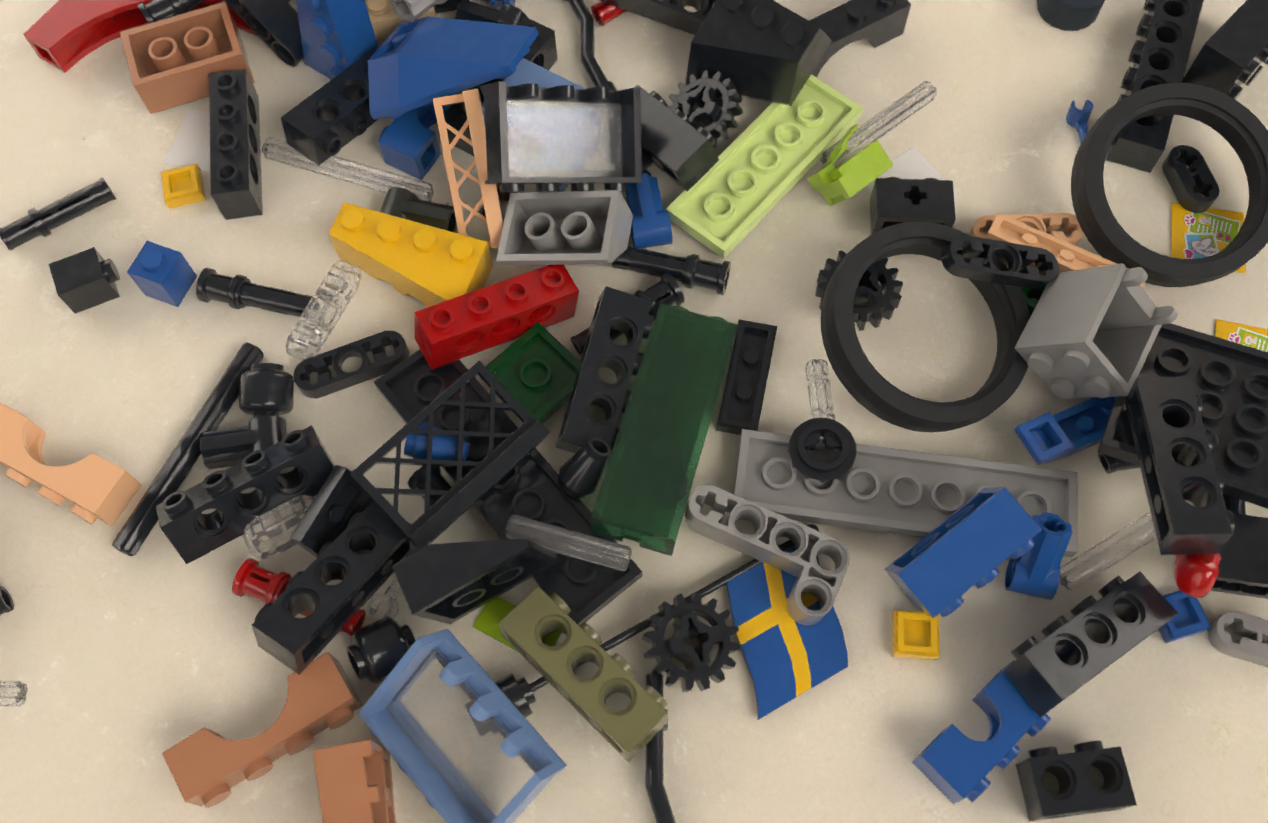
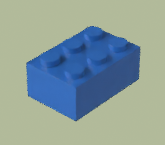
[884,487,1042,618]

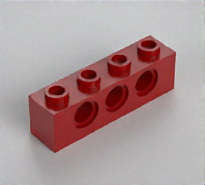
[414,264,579,370]

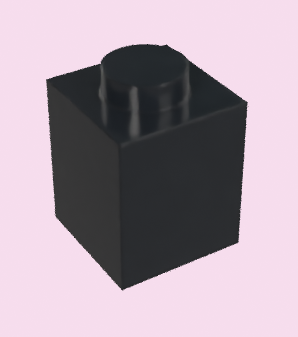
[49,247,120,314]

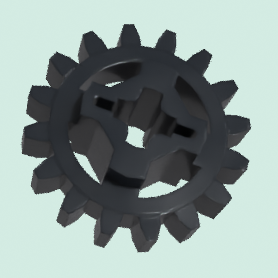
[668,71,743,148]
[815,250,903,331]
[642,593,741,692]

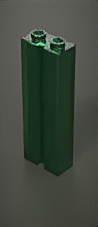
[590,303,738,556]

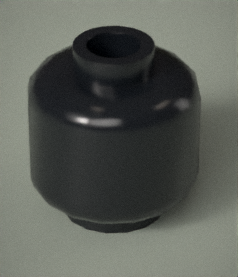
[239,363,294,418]
[346,617,416,684]

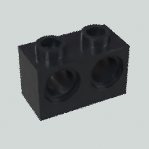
[1016,741,1137,822]

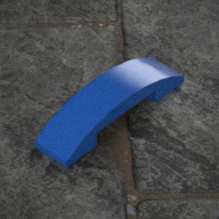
[1014,396,1115,465]

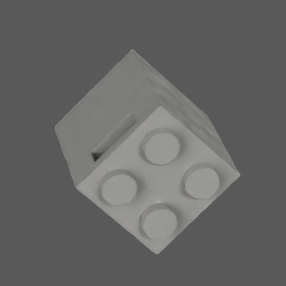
[1015,263,1178,399]

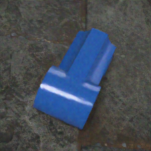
[625,173,673,249]
[1005,512,1073,600]

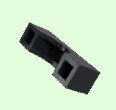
[809,0,911,77]

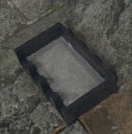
[480,81,642,192]

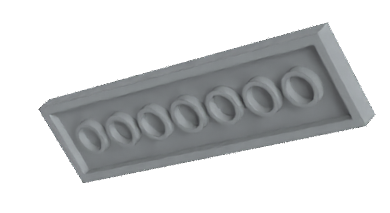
[734,429,1078,557]

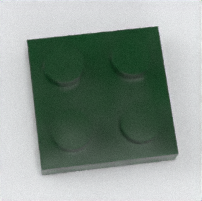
[480,322,580,423]

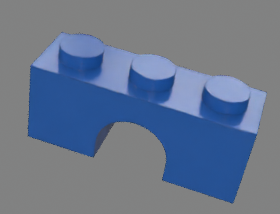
[378,92,462,181]
[912,661,1051,804]

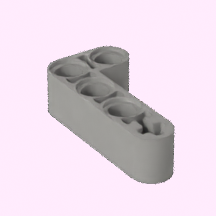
[685,485,850,626]

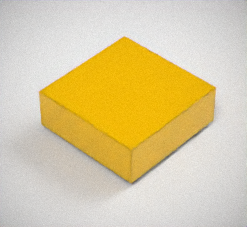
[161,164,206,209]
[892,610,940,660]

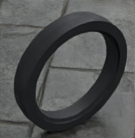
[1071,83,1268,287]
[820,222,1030,433]

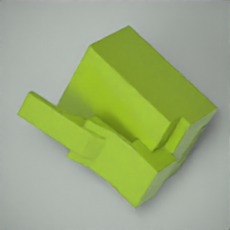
[807,124,894,206]

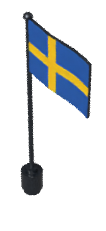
[466,524,848,736]

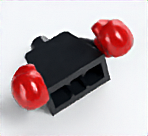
[1174,494,1268,599]

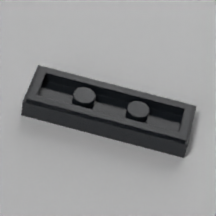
[716,319,777,435]

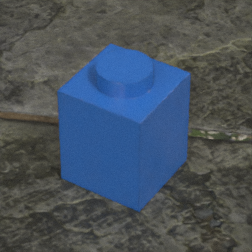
[127,241,197,307]

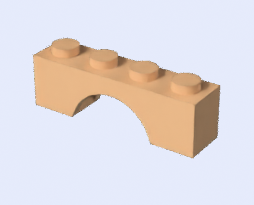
[0,403,142,526]

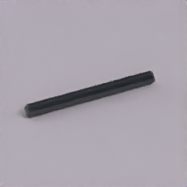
[112,342,264,556]

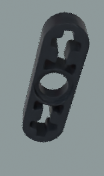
[941,235,1059,289]
[293,331,409,399]

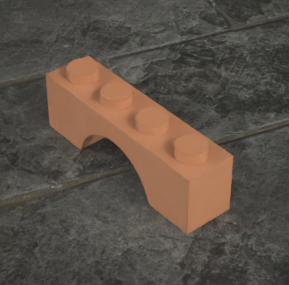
[162,652,363,807]

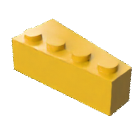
[328,202,493,307]

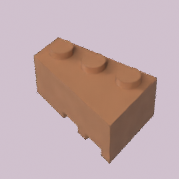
[313,740,396,823]

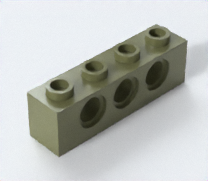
[498,586,668,763]

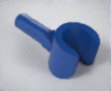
[1066,100,1093,144]

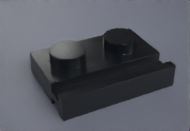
[290,465,373,558]

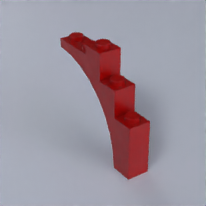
[23,0,257,73]

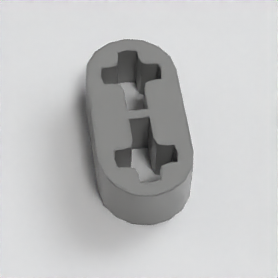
[1208,611,1268,667]

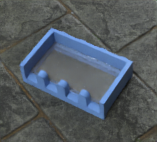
[358,628,567,823]

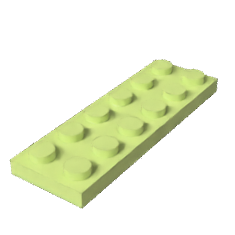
[666,74,863,259]

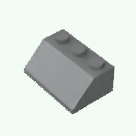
[496,190,633,265]

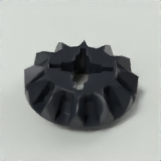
[788,418,857,484]

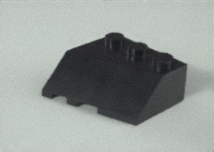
[685,0,832,106]

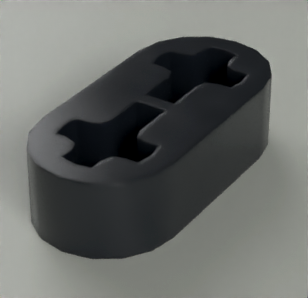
[1162,145,1220,213]

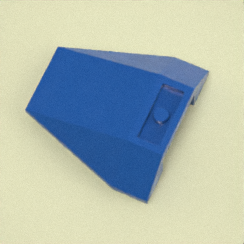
[368,16,539,119]

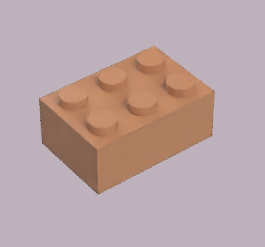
[120,2,255,114]

